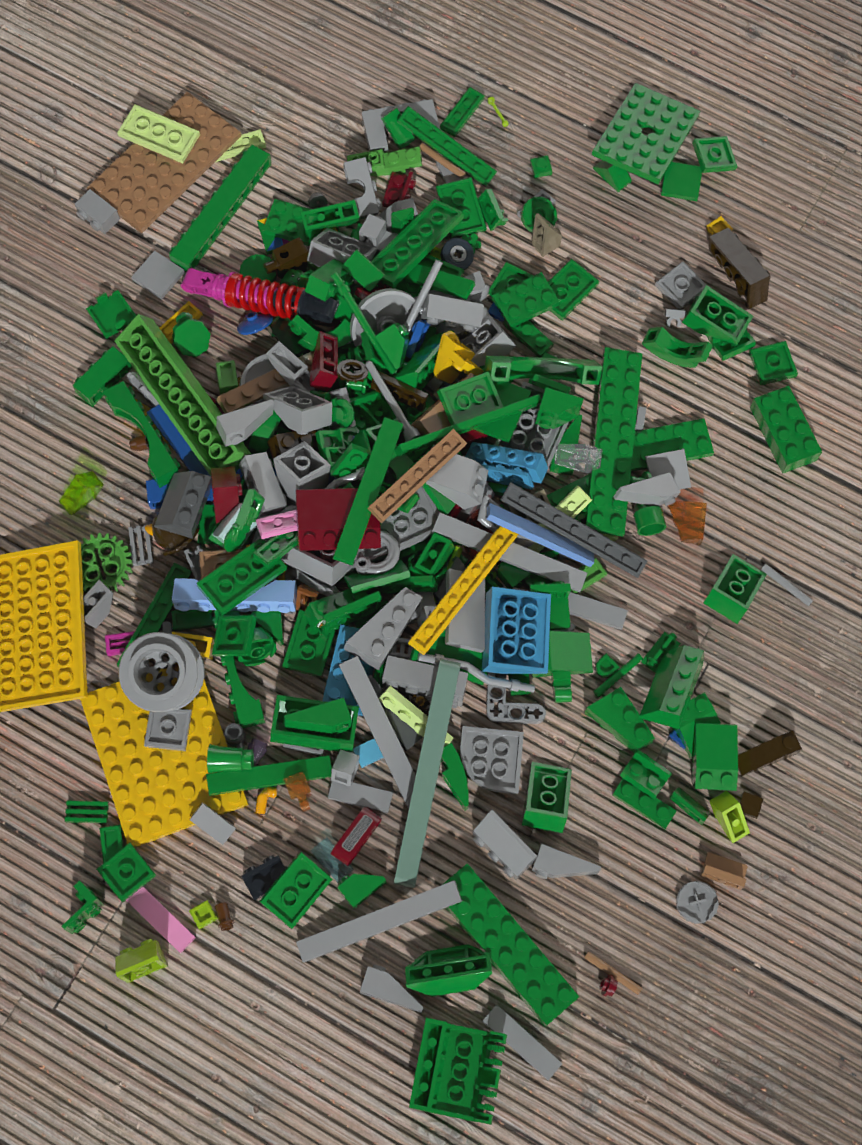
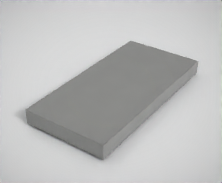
[445,568,485,653]

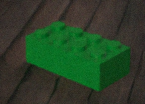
[750,386,822,474]

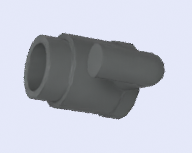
[224,723,246,748]

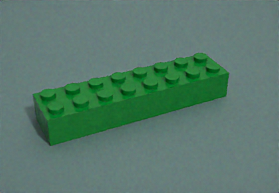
[442,863,579,1027]

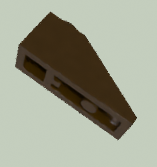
[738,730,802,777]

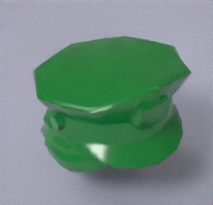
[172,312,211,357]

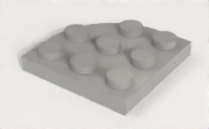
[460,726,524,794]

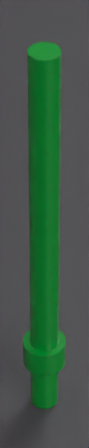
[331,272,398,375]

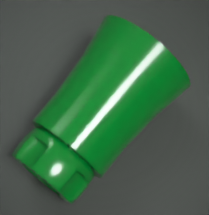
[207,744,254,773]

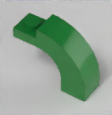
[288,315,352,352]
[642,327,713,368]
[248,410,282,455]

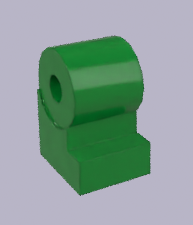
[551,671,572,703]

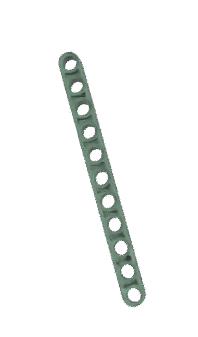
[394,659,461,888]

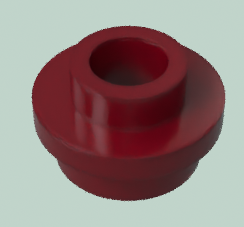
[599,975,618,997]

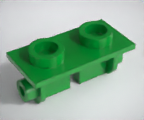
[641,631,681,673]

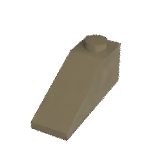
[532,213,562,257]

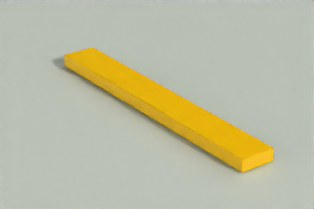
[408,526,519,655]

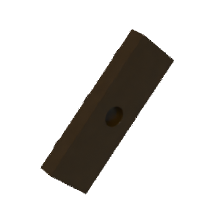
[371,370,428,412]

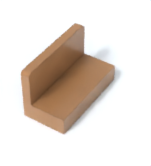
[700,852,748,890]

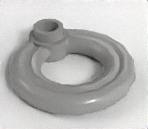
[354,530,400,575]

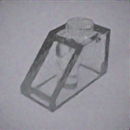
[554,444,602,474]

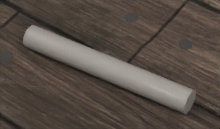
[761,564,813,607]

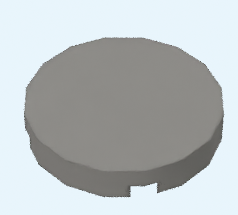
[676,881,719,924]

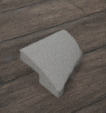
[127,372,159,408]

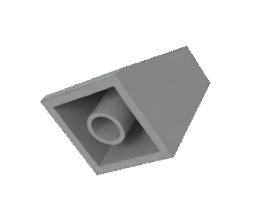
[274,441,331,506]

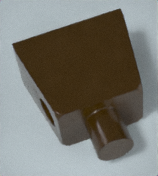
[263,237,308,279]

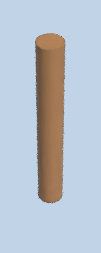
[420,142,466,179]
[584,951,642,995]

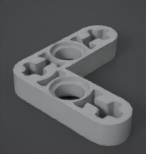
[486,672,546,724]

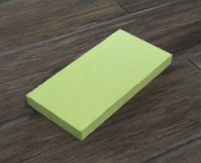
[117,104,200,163]

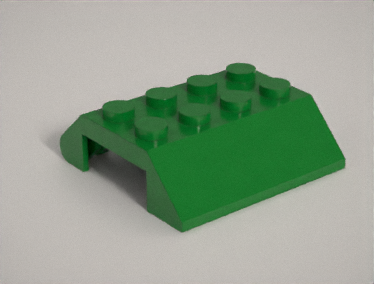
[409,1018,507,1125]

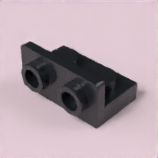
[241,855,286,901]

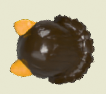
[145,513,200,556]

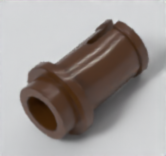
[214,902,235,931]

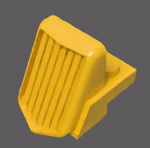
[433,330,483,384]

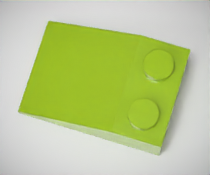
[115,939,168,983]

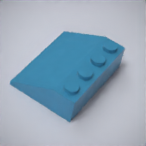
[482,587,551,674]

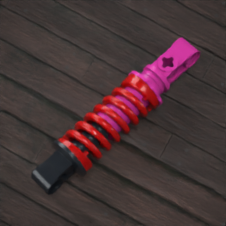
[180,268,339,323]

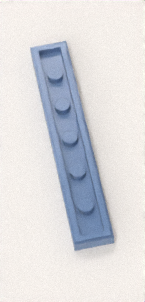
[487,503,594,567]

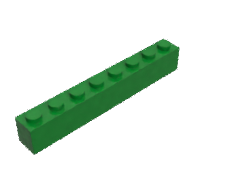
[169,144,271,272]

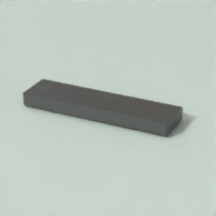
[368,674,423,751]

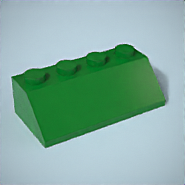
[393,330,455,391]
[639,645,704,729]
[270,695,359,752]

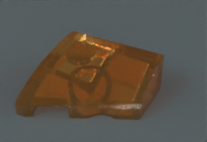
[667,501,707,545]

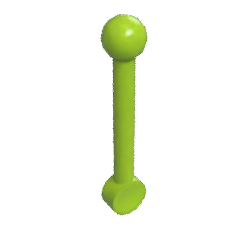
[488,97,509,127]

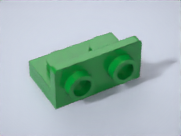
[620,750,672,799]

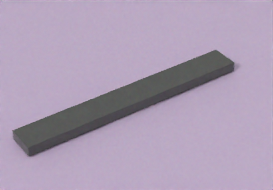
[500,482,648,578]

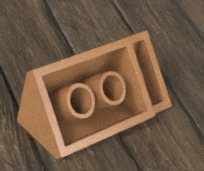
[411,373,474,445]

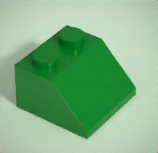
[375,323,409,370]
[535,388,584,429]

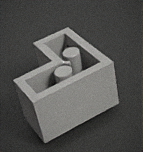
[359,214,398,257]

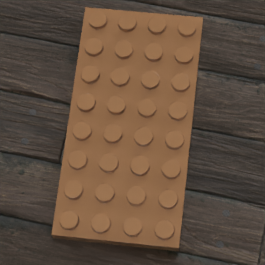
[87,92,241,234]

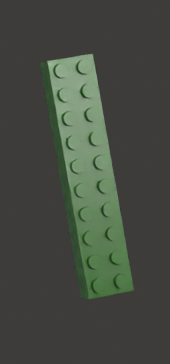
[115,314,252,476]

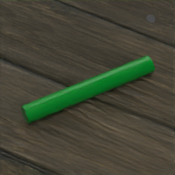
[593,653,643,698]

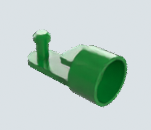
[630,471,666,536]

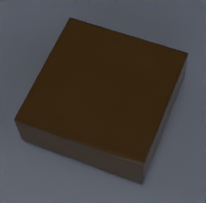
[740,791,764,819]

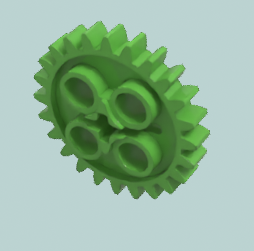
[81,533,133,593]

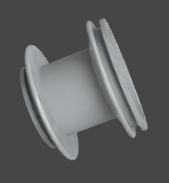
[119,632,204,712]

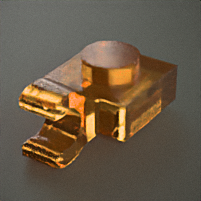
[283,771,311,812]

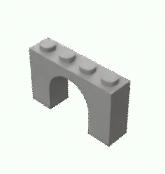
[362,99,440,153]

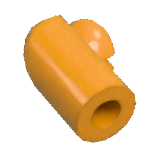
[255,787,277,814]

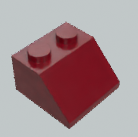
[211,466,242,523]

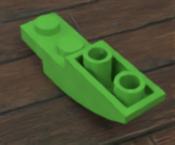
[347,146,422,176]

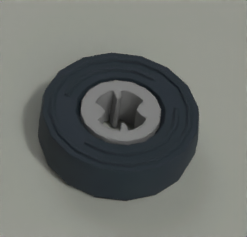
[440,238,474,270]

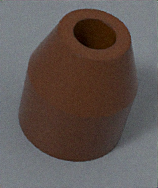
[129,435,149,451]

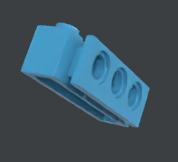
[465,442,548,490]

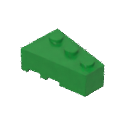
[585,687,655,754]

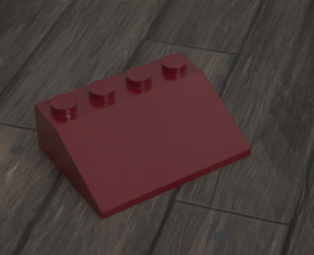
[296,488,381,551]

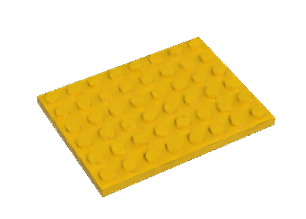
[0,540,88,712]
[80,663,248,848]

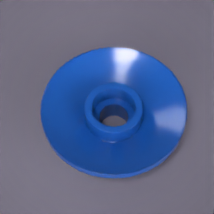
[237,312,273,335]

